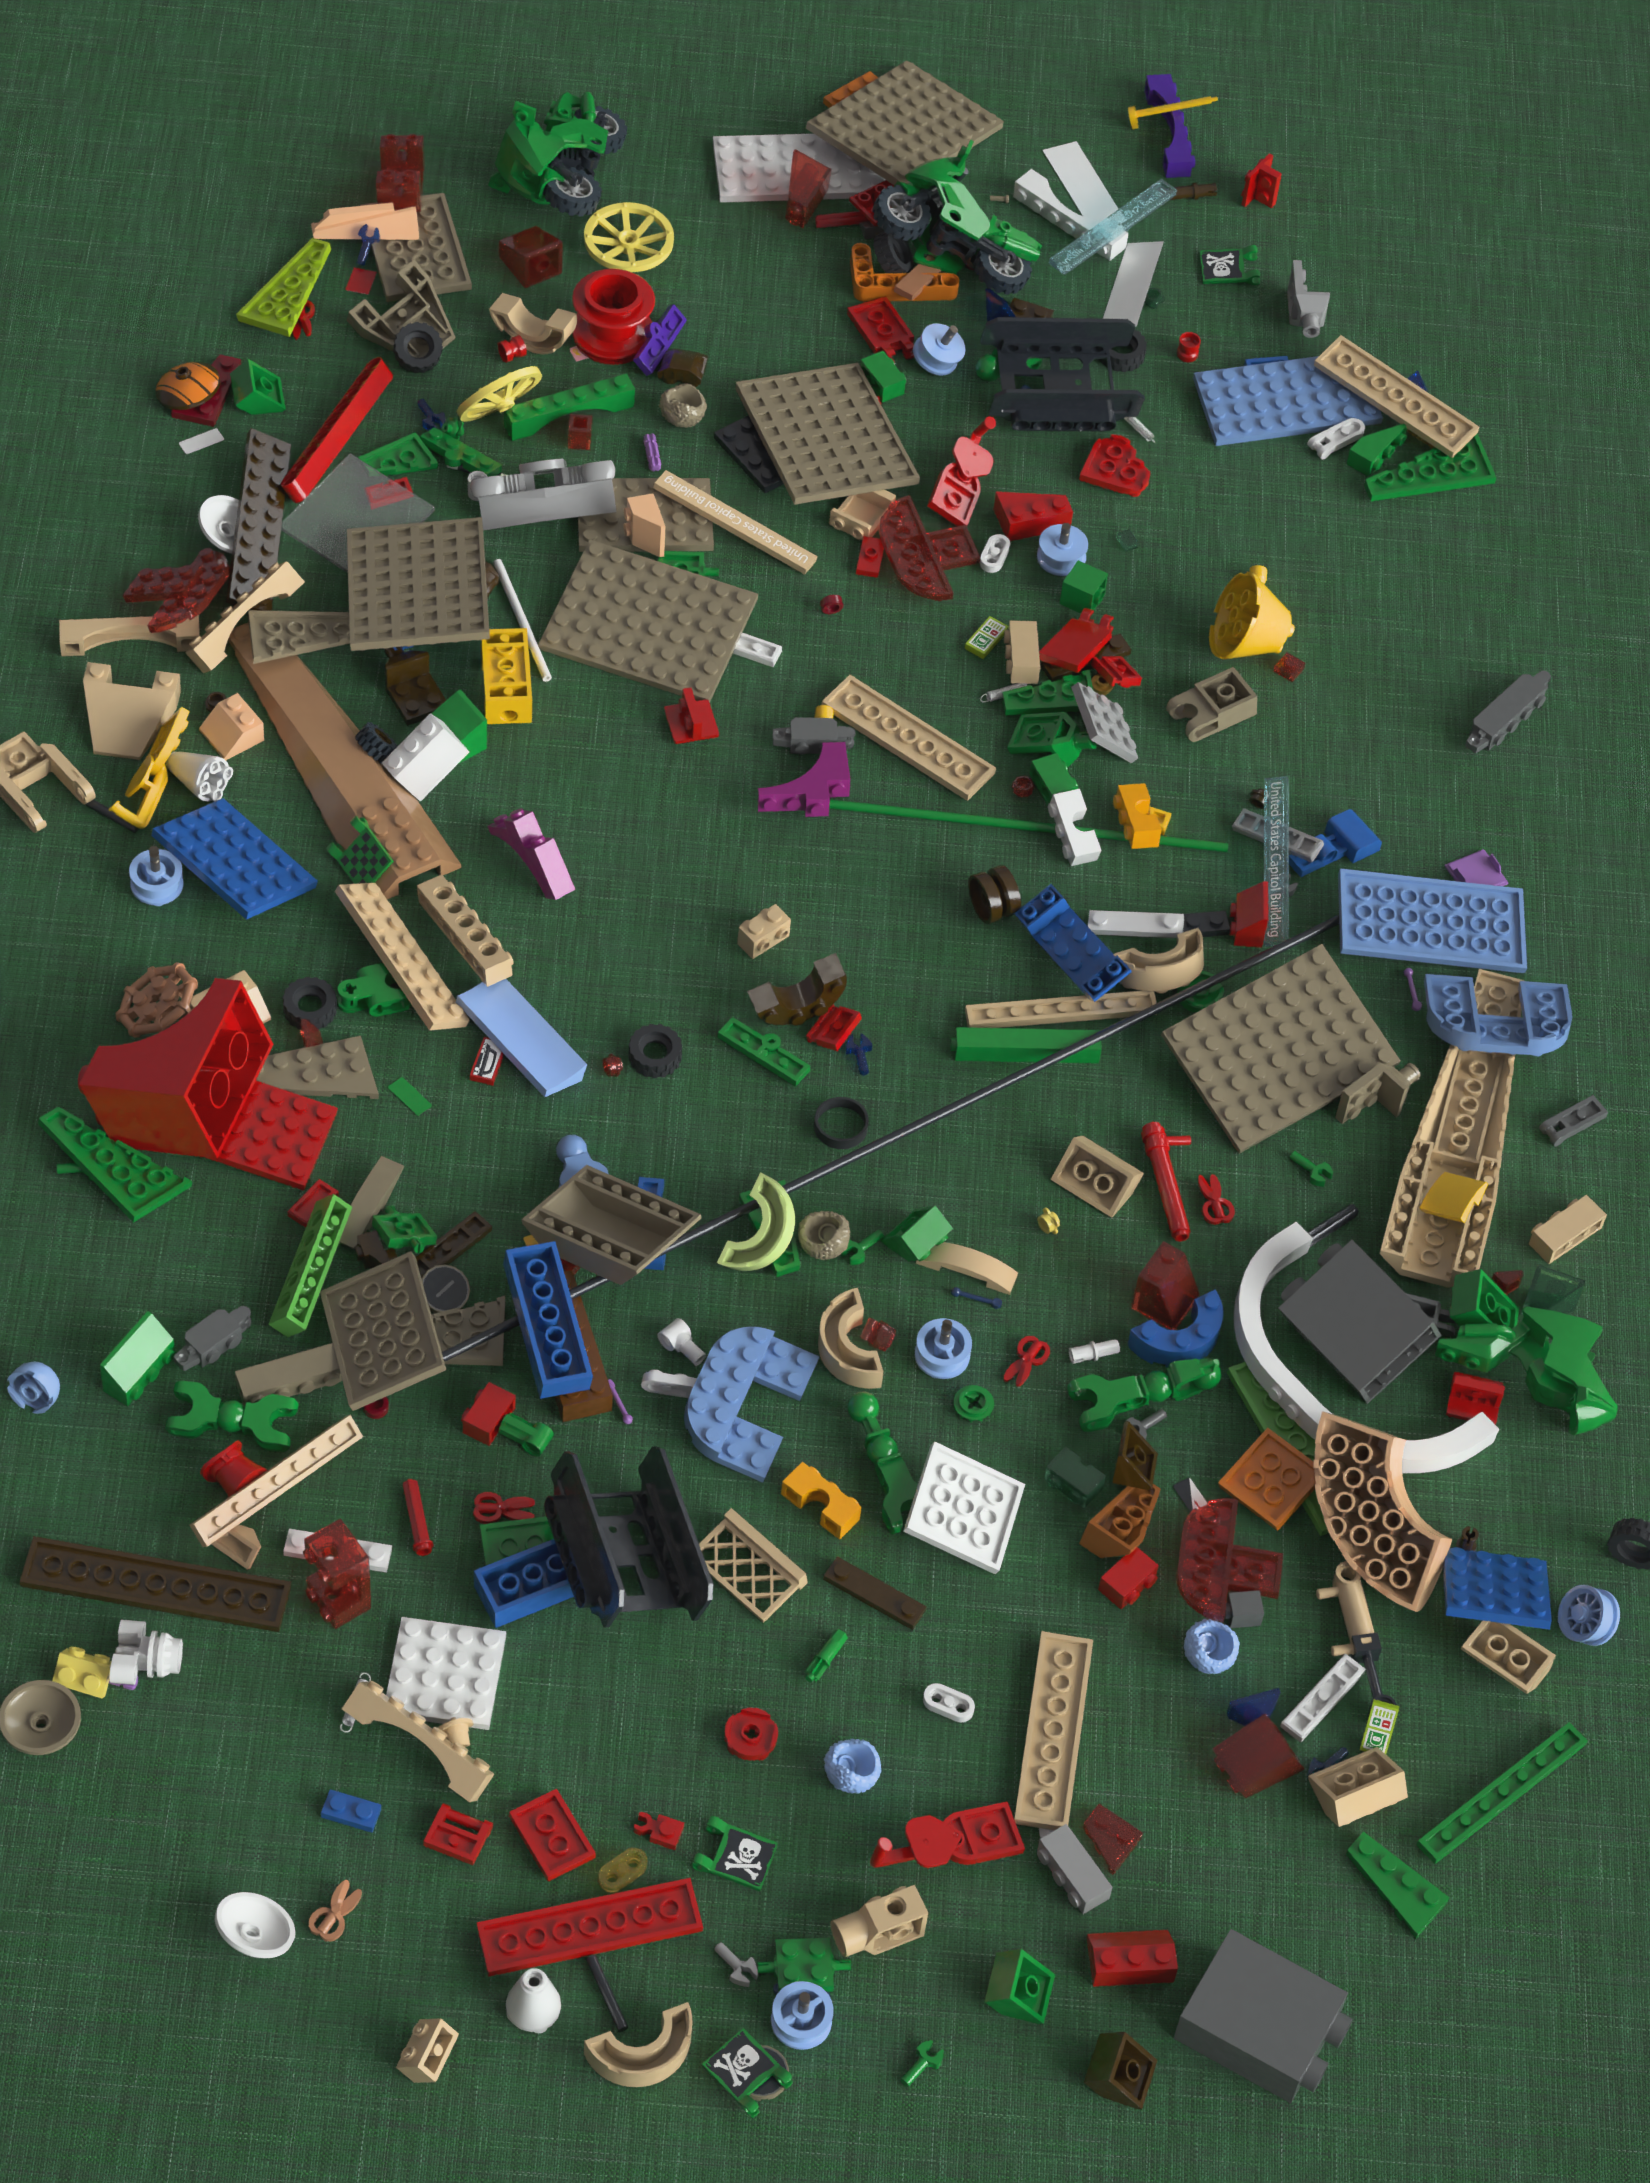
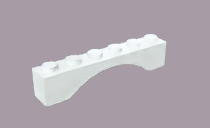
[1013,169,1128,261]

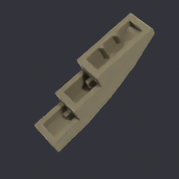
[339,1156,404,1249]

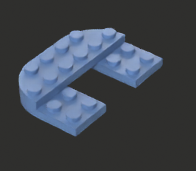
[1424,974,1572,1056]
[684,1327,819,1482]

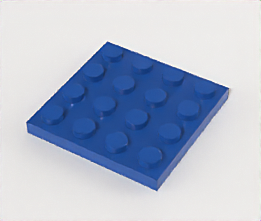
[1443,1547,1552,1630]

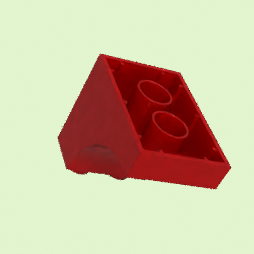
[78,978,274,1159]

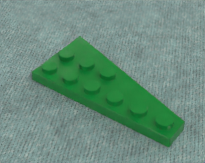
[1364,433,1496,501]
[38,1107,192,1223]

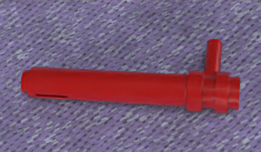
[1141,1122,1191,1242]

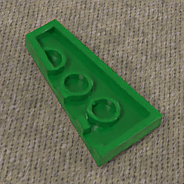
[739,1180,800,1277]

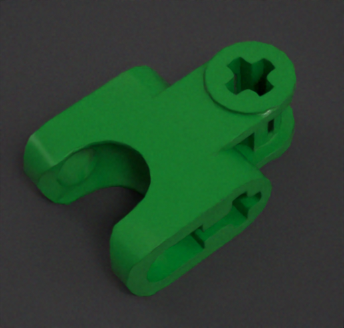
[337,963,412,1017]

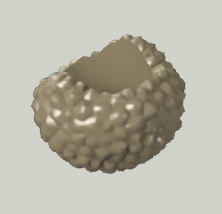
[659,383,707,428]
[798,1211,850,1260]

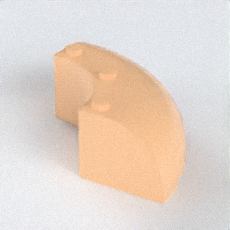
[1313,1411,1452,1612]

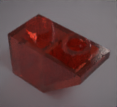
[568,413,594,450]

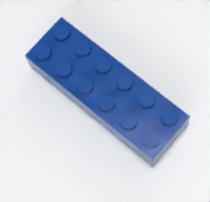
[503,1241,593,1399]

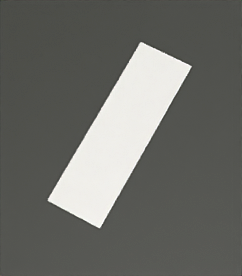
[1043,141,1127,225]
[1103,241,1164,327]

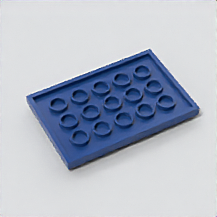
[151,798,318,920]

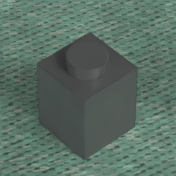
[1223,1590,1264,1628]

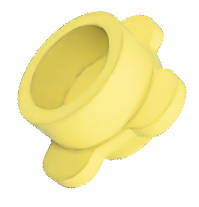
[1037,1207,1060,1234]

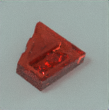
[1083,1803,1143,1875]

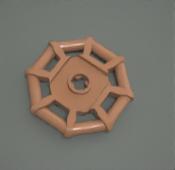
[116,962,198,1038]

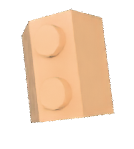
[623,493,665,557]
[199,693,264,761]

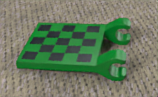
[326,816,394,884]

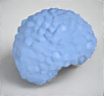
[1184,1619,1240,1674]
[824,1739,881,1794]

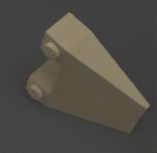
[347,260,456,358]

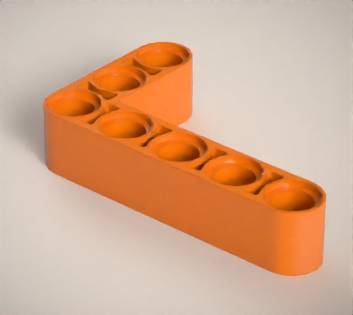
[850,243,959,302]

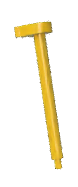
[1128,96,1218,129]

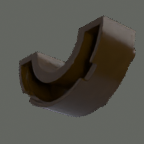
[747,953,847,1025]

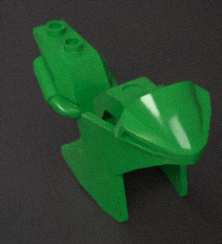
[1435,1306,1618,1435]

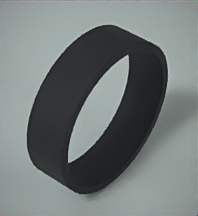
[814,1097,869,1149]

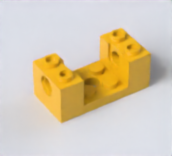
[481,628,532,724]

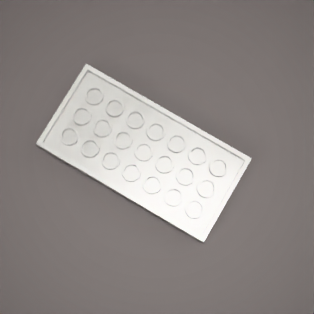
[713,134,885,202]

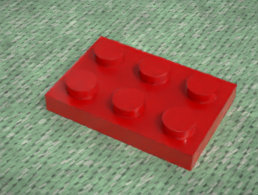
[509,1788,596,1882]

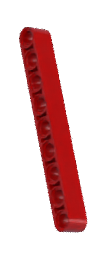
[281,357,393,503]

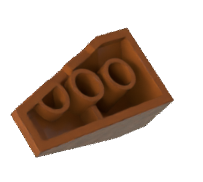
[1079,1484,1161,1558]

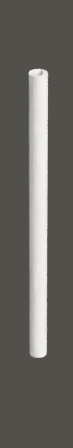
[493,559,552,682]

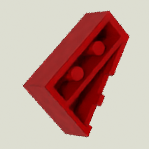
[993,492,1073,541]

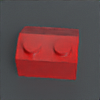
[1230,881,1268,948]

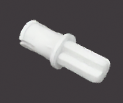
[1069,1340,1120,1364]

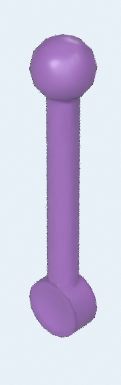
[1404,968,1422,1011]
[608,1379,633,1424]

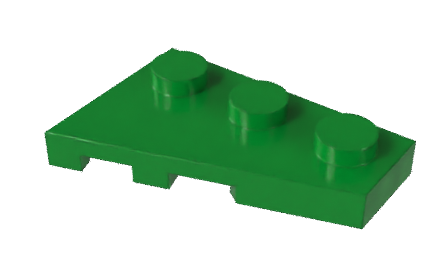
[358,432,438,478]

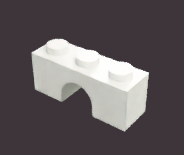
[1048,789,1101,866]

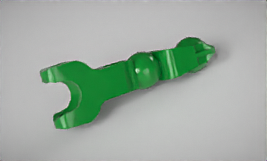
[1067,1358,1222,1432]

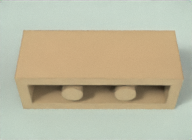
[1004,621,1040,684]
[1529,1195,1607,1264]

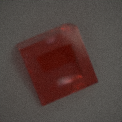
[301,1019,323,1047]
[1491,1270,1524,1295]

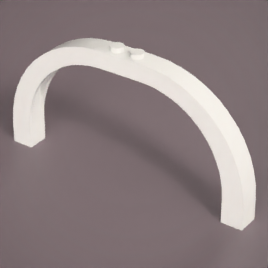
[1234,1222,1499,1473]

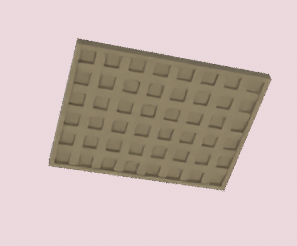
[806,61,1004,185]
[735,363,920,505]
[347,517,490,651]
[538,540,758,703]
[1161,944,1401,1154]

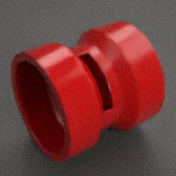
[1177,332,1201,363]
[498,335,527,363]

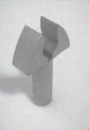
[715,1943,758,1987]

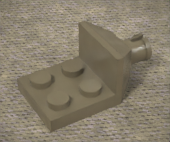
[1335,1063,1420,1124]

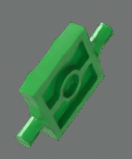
[658,551,719,577]
[372,1205,437,1253]
[757,1938,851,1992]

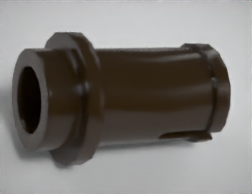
[1456,1526,1479,1551]

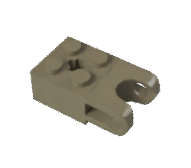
[1166,667,1258,742]

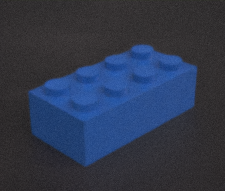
[474,1539,574,1628]

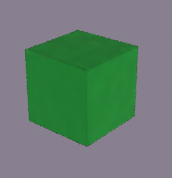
[1060,560,1108,614]

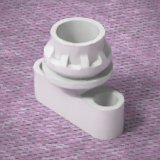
[110,1620,183,1685]

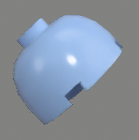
[7,1361,60,1414]

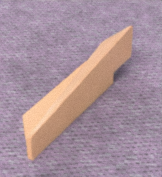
[311,203,419,240]

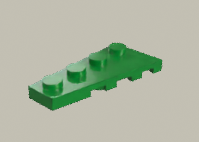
[1002,670,1093,715]
[480,1516,554,1566]
[1346,1832,1450,1939]

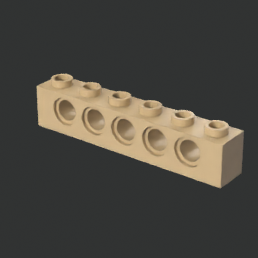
[417,875,513,987]

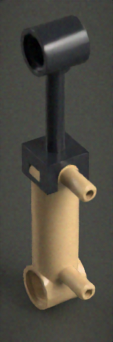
[1316,1561,1397,1720]

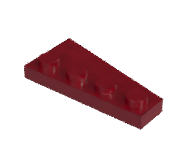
[171,354,241,427]

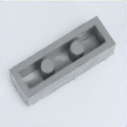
[1037,1824,1112,1914]

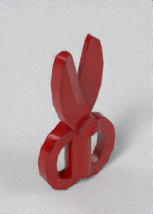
[292,300,315,340]
[1198,1174,1235,1225]
[1003,1336,1050,1387]
[473,1492,535,1524]

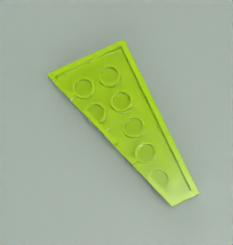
[236,238,331,337]

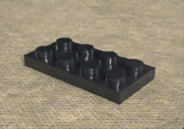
[714,415,784,493]

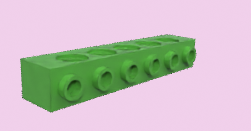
[269,1194,352,1337]

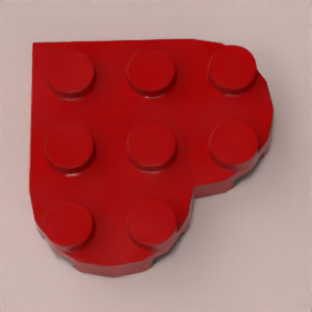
[1079,434,1151,497]

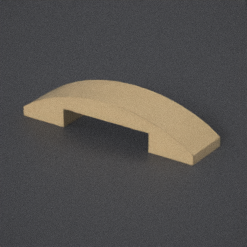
[916,1242,1018,1295]

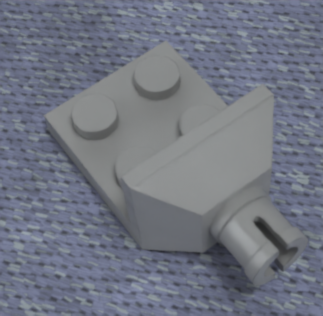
[1287,260,1330,338]

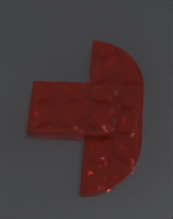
[879,495,980,601]
[123,548,230,633]
[1176,1498,1283,1622]

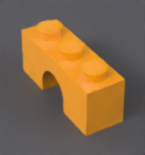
[1113,783,1162,849]
[781,1462,861,1540]

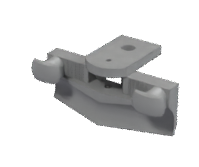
[470,459,616,531]

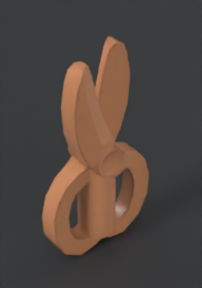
[309,1880,362,1941]

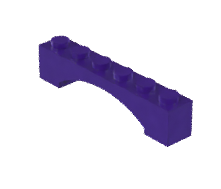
[1144,74,1195,178]

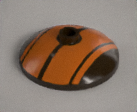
[155,362,221,410]

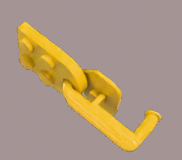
[109,707,190,829]

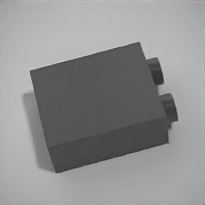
[1279,1240,1441,1404]
[1174,1929,1353,2103]

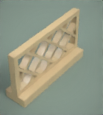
[699,1508,808,1623]

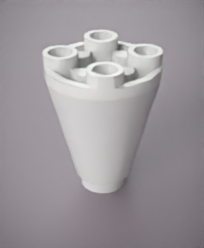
[166,751,233,802]
[506,1968,561,2034]

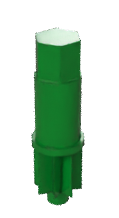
[804,1629,848,1682]

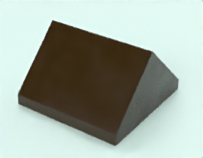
[1112,1421,1158,1490]

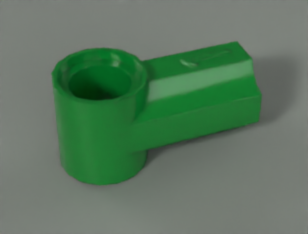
[499,1413,554,1457]

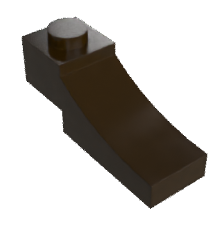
[354,1230,397,1269]

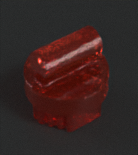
[859,1317,896,1352]

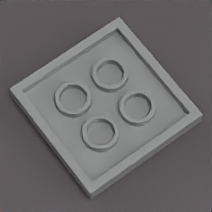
[1071,682,1138,763]

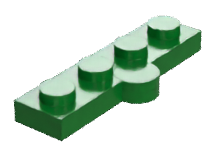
[420,427,502,477]
[718,1017,810,1087]

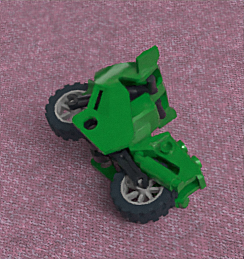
[488,92,627,216]
[872,140,1042,295]

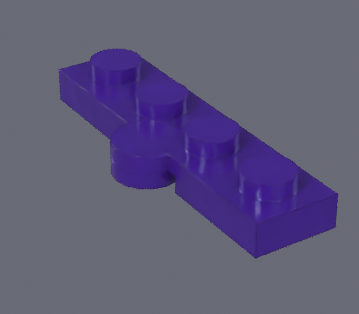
[633,304,687,376]

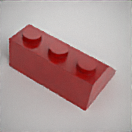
[1087,1930,1178,1987]

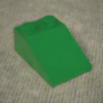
[1449,1269,1519,1329]

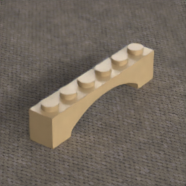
[185,561,304,673]
[59,615,200,656]
[342,1681,494,1802]

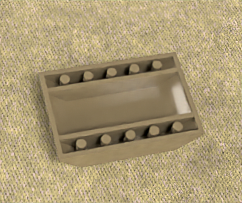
[522,1165,701,1285]

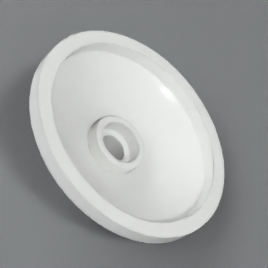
[198,495,239,553]
[215,1892,295,1958]

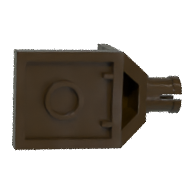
[384,646,446,726]

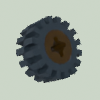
[355,722,398,764]

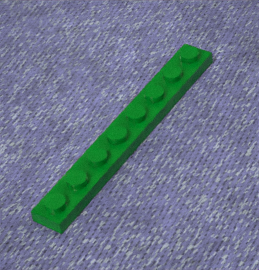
[1417,1722,1588,1864]

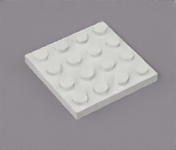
[903,1441,1025,1574]
[386,1617,506,1730]

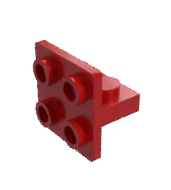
[1241,153,1282,208]
[664,687,719,744]
[1446,1372,1505,1425]

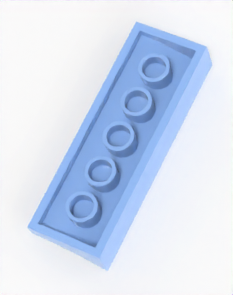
[456,979,587,1097]

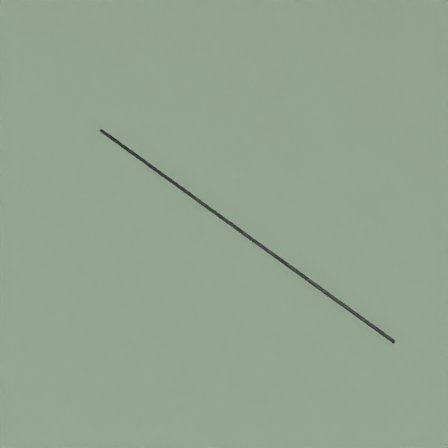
[442,915,1339,1362]

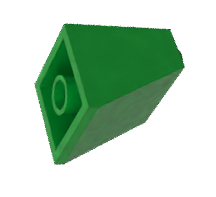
[414,689,487,764]

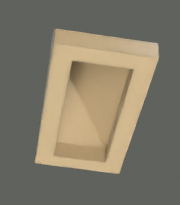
[211,1524,261,1570]

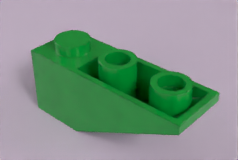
[1347,424,1407,477]

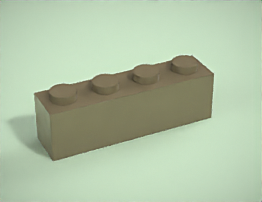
[235,1343,343,1406]

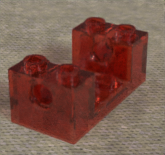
[376,134,425,212]
[303,1518,371,1629]

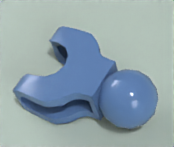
[556,1135,608,1187]

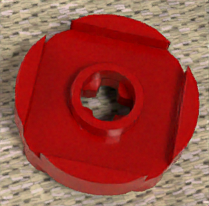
[724,1708,778,1760]

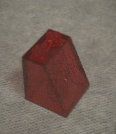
[785,149,832,228]
[499,226,563,288]
[1131,1241,1200,1330]
[1212,1713,1304,1798]

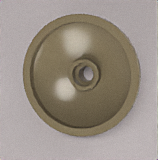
[0,1680,81,1755]

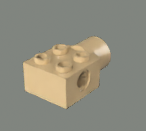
[831,1885,928,1957]

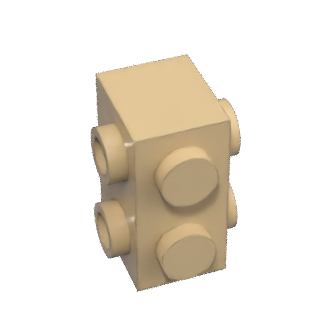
[738,904,791,959]
[396,2019,459,2083]

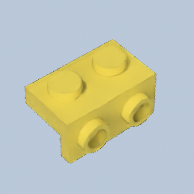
[53,1647,112,1698]

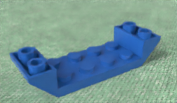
[1014,884,1132,1002]

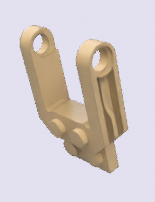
[0,732,96,833]

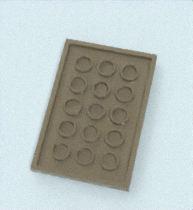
[360,193,472,302]
[578,478,714,552]
[320,1251,446,1411]

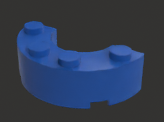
[1128,1290,1223,1367]

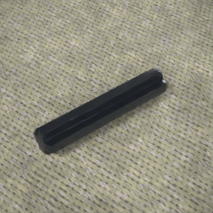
[1307,1204,1359,1248]

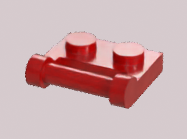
[423,1803,493,1865]

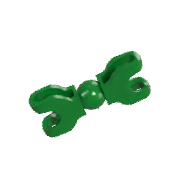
[165,1381,299,1452]

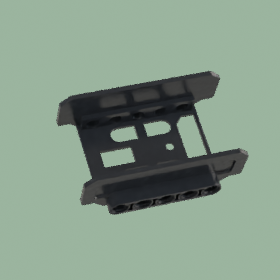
[980,317,1145,431]
[544,1446,713,1628]

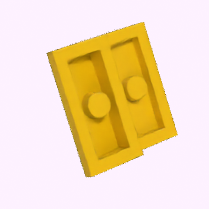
[1420,1172,1488,1223]

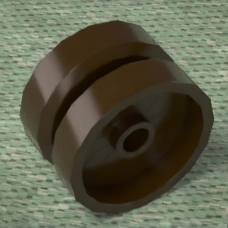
[968,865,1021,924]

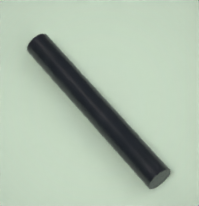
[77,799,139,833]
[586,1955,628,2032]

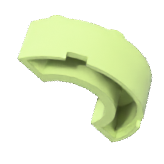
[717,1173,795,1271]

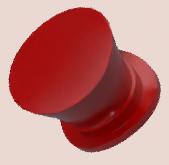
[200,1440,268,1497]

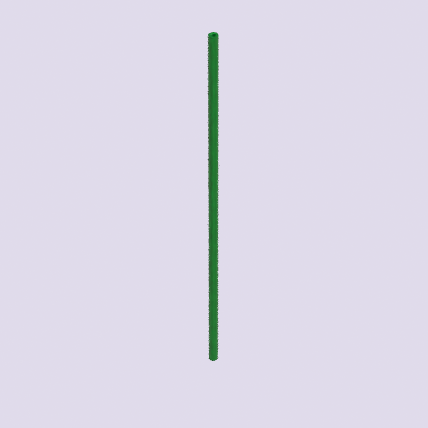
[829,799,1228,852]

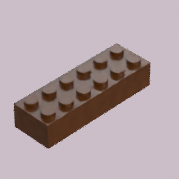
[555,1270,613,1422]

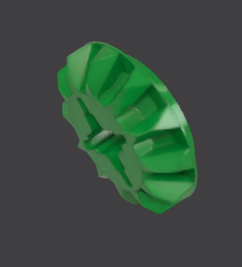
[953,1385,994,1423]

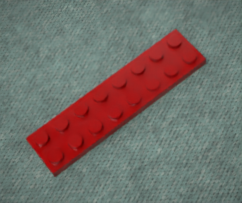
[477,1878,703,1977]

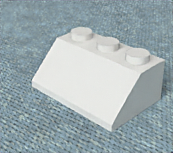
[382,713,469,801]

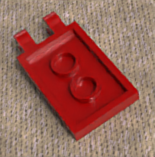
[847,296,914,363]
[1039,608,1114,673]

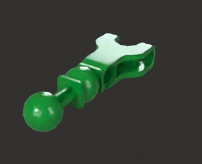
[847,1392,918,1534]

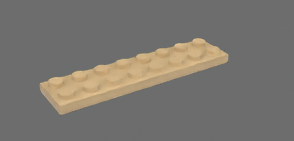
[1314,335,1479,458]
[822,675,996,801]
[335,883,470,1030]
[1014,1631,1093,1830]

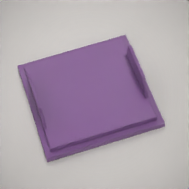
[1445,849,1508,886]

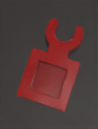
[633,1812,684,1850]

